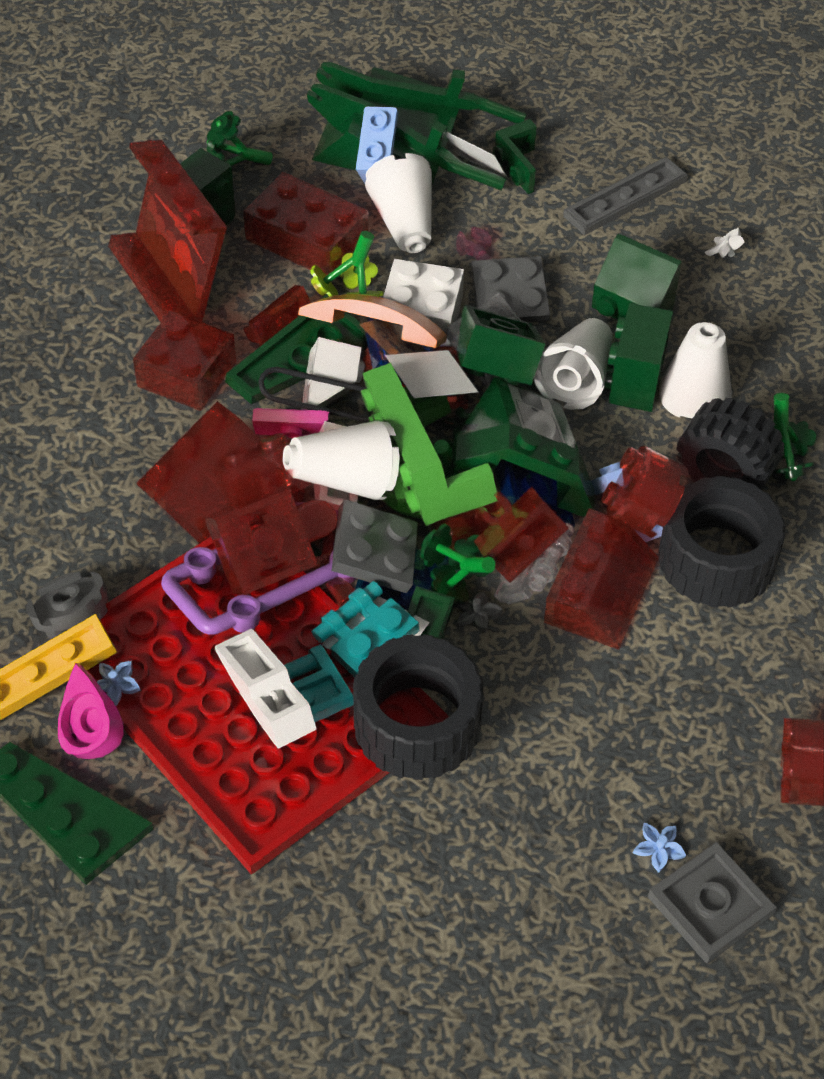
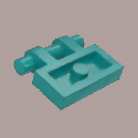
[311,581,420,677]

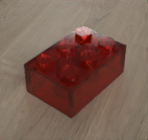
[243,172,369,275]

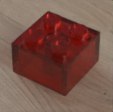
[133,310,236,411]

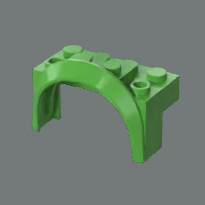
[361,363,499,526]

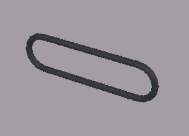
[259,367,369,422]

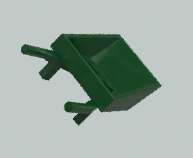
[307,62,527,191]

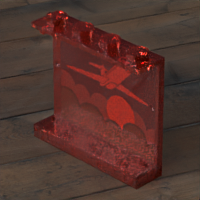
[109,140,227,334]

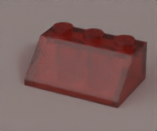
[136,401,283,544]
[544,508,659,650]

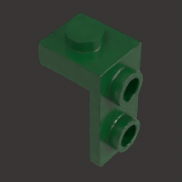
[493,119,537,194]

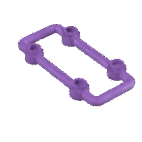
[161,502,356,635]

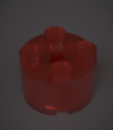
[601,445,689,538]
[780,718,824,806]

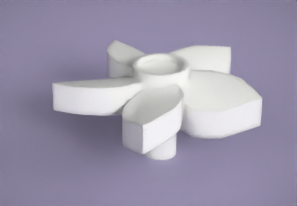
[705,228,745,258]

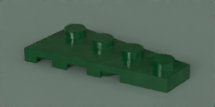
[225,294,377,404]
[0,742,154,885]

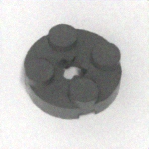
[26,571,109,639]

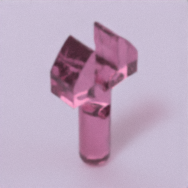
[456,227,492,260]

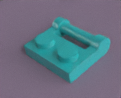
[284,644,354,722]

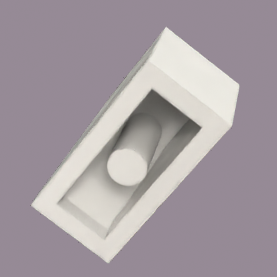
[301,337,364,410]

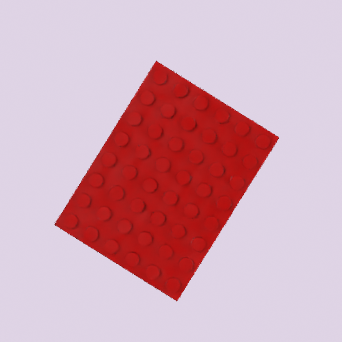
[50,514,449,875]

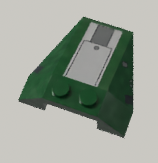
[452,377,595,520]

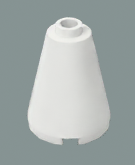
[365,153,432,253]
[534,318,612,410]
[659,322,732,418]
[283,421,400,500]

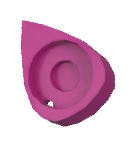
[58,663,124,759]

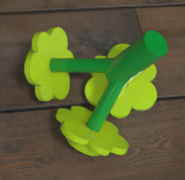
[310,231,384,297]

